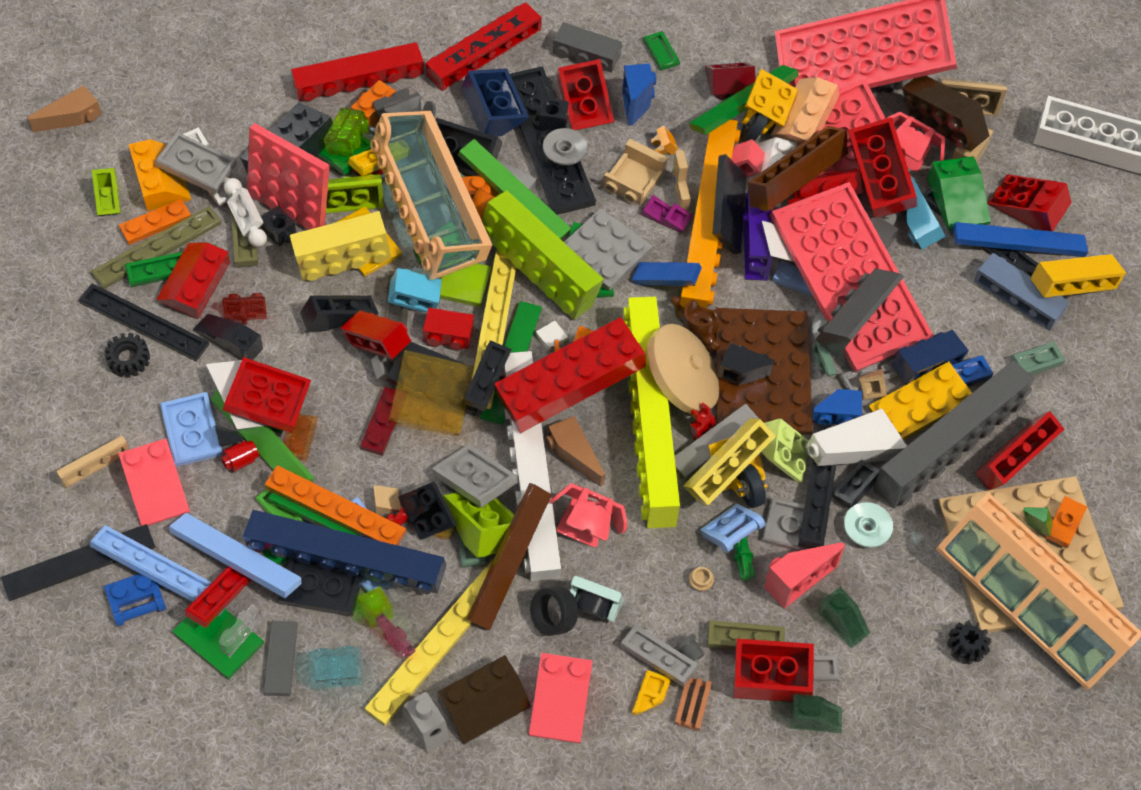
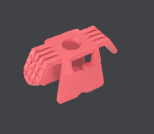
[887,112,945,172]
[549,483,627,547]

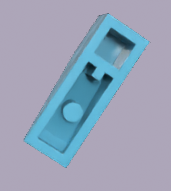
[907,177,946,249]

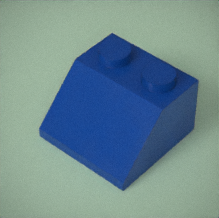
[622,63,656,126]

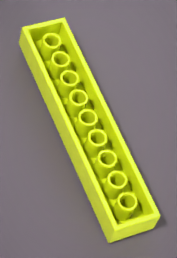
[623,297,680,528]

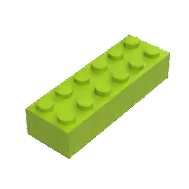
[482,190,604,320]

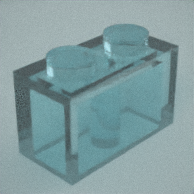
[308,646,363,690]

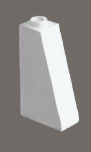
[805,409,907,466]

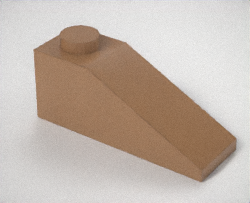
[27,85,101,132]
[546,416,605,486]

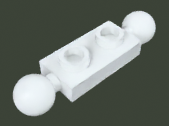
[224,178,267,247]

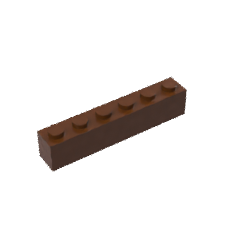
[748,126,848,211]

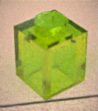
[358,586,394,629]

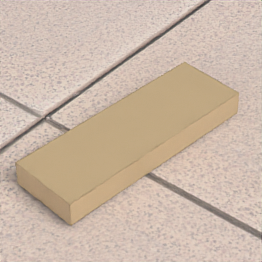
[56,436,129,488]

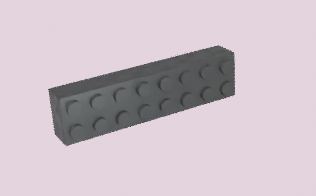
[873,360,1035,509]

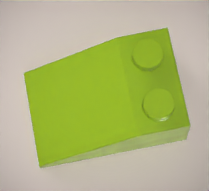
[443,493,514,557]

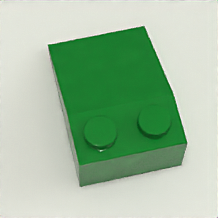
[927,156,991,231]

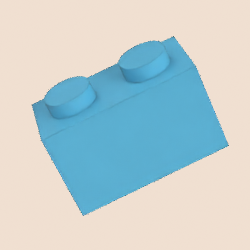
[388,268,442,313]

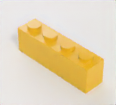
[1030,254,1126,298]

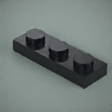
[463,340,512,412]

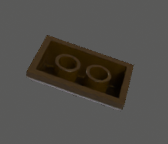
[437,655,531,745]

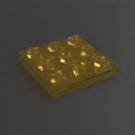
[389,350,474,436]

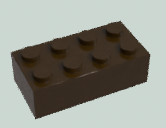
[902,76,990,152]

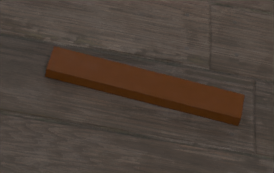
[467,483,552,631]

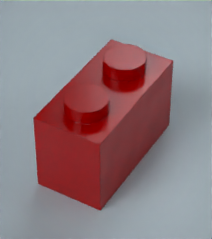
[423,307,474,350]

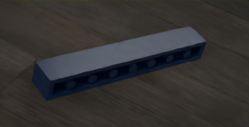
[243,509,446,594]

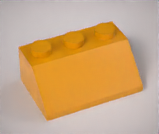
[128,139,191,211]

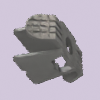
[367,88,436,136]

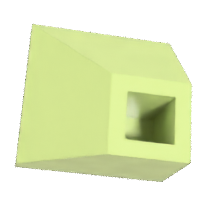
[761,418,809,483]

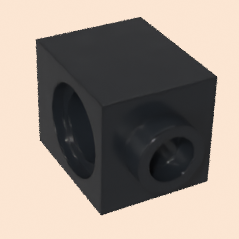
[536,98,569,131]
[261,206,297,247]

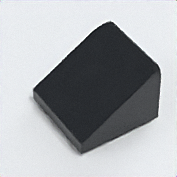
[215,425,243,446]

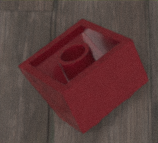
[705,62,756,98]

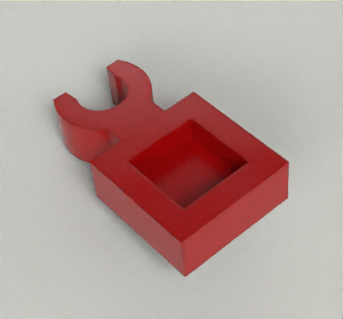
[690,403,716,441]

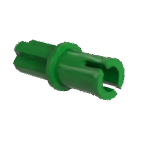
[734,536,755,581]

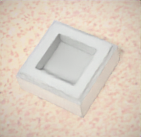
[536,321,568,351]

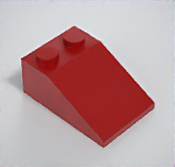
[556,59,614,131]

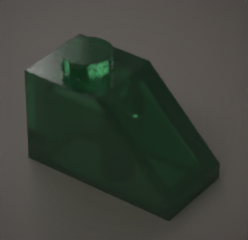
[818,586,870,648]
[790,694,842,733]

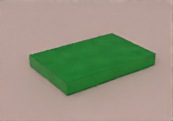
[172,608,264,680]

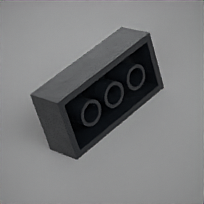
[241,102,338,175]

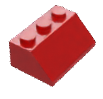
[156,242,230,319]

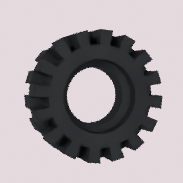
[105,333,150,378]

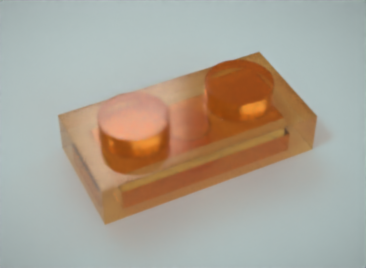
[285,414,318,461]

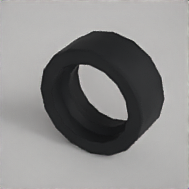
[530,586,578,636]

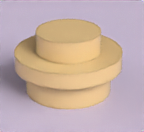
[689,567,714,591]

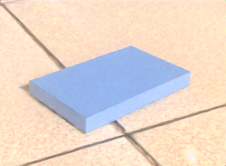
[160,392,223,467]

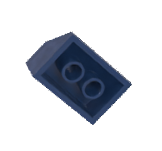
[461,68,529,137]

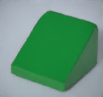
[1023,507,1053,536]

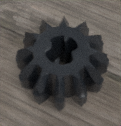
[947,620,991,665]

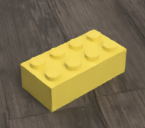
[290,211,392,281]

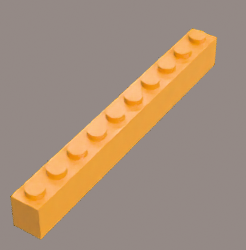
[680,120,741,308]

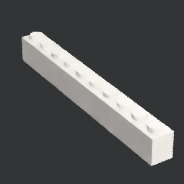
[500,351,561,581]

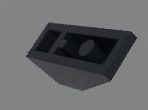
[300,295,379,331]
[193,314,263,360]

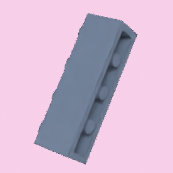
[974,253,1070,331]

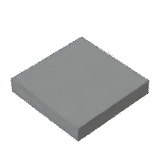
[761,497,810,551]

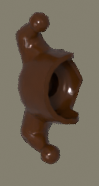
[670,296,721,354]

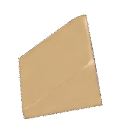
[859,369,887,400]
[373,486,401,514]

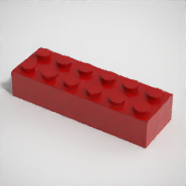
[494,317,646,434]

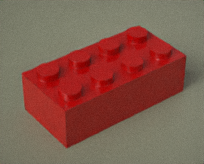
[848,117,917,218]

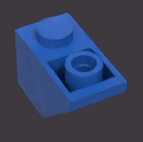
[812,389,862,425]

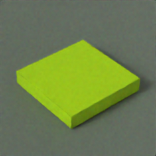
[440,257,492,307]

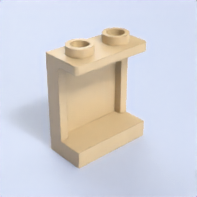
[602,139,668,206]

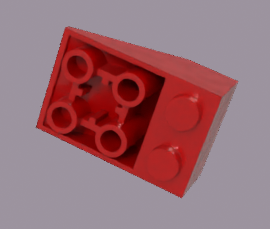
[987,174,1072,232]

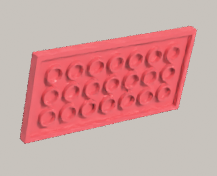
[775,0,957,90]
[770,182,934,373]

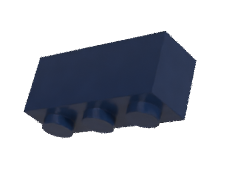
[891,329,969,385]

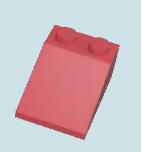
[118,438,190,526]
[764,542,845,609]
[529,653,593,743]

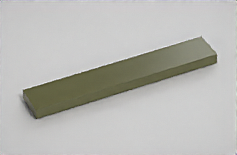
[91,206,222,289]

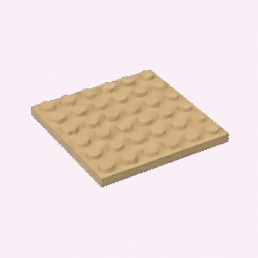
[937,476,1124,633]

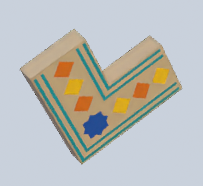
[672,150,691,211]

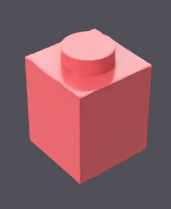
[731,139,765,178]

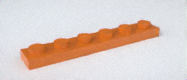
[264,465,406,545]

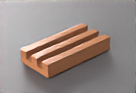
[674,677,712,731]

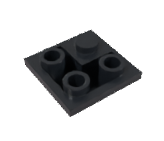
[398,479,457,540]

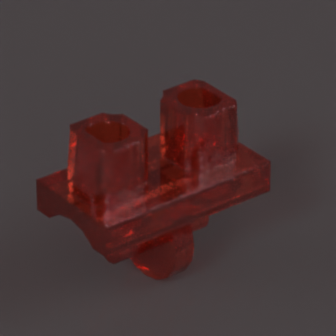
[222,293,267,325]

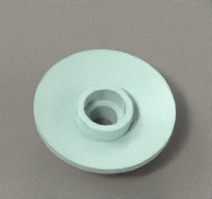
[844,502,893,548]

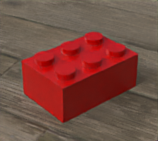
[733,639,814,703]

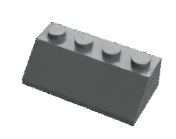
[815,268,904,357]

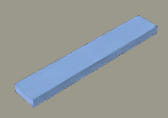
[169,513,301,598]
[90,525,227,616]

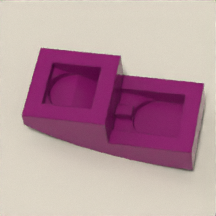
[640,195,693,233]

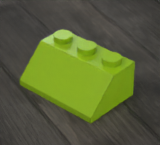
[326,174,384,214]

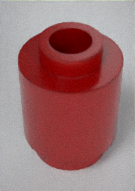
[221,440,259,472]

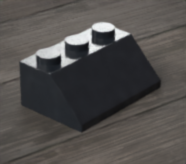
[422,118,503,176]

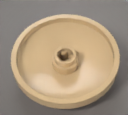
[647,324,719,414]

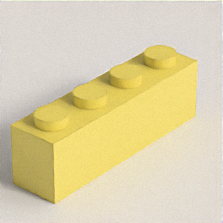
[683,418,776,505]

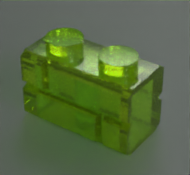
[324,108,369,157]

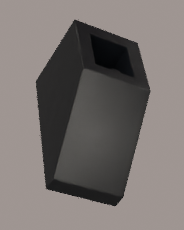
[718,343,775,385]

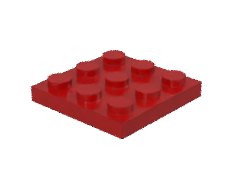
[223,357,311,433]

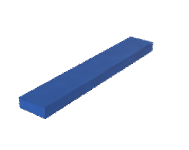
[953,222,1088,257]

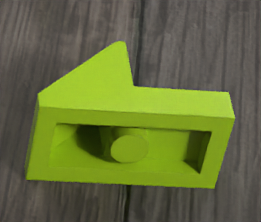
[91,168,121,215]

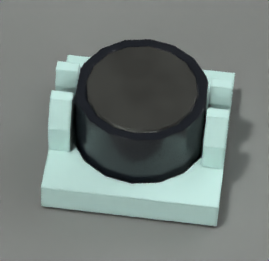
[570,576,625,622]

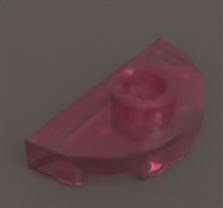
[376,613,416,657]

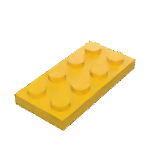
[868,362,972,441]

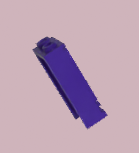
[743,191,773,281]

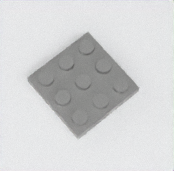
[564,208,653,291]

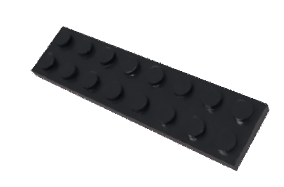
[510,66,596,215]

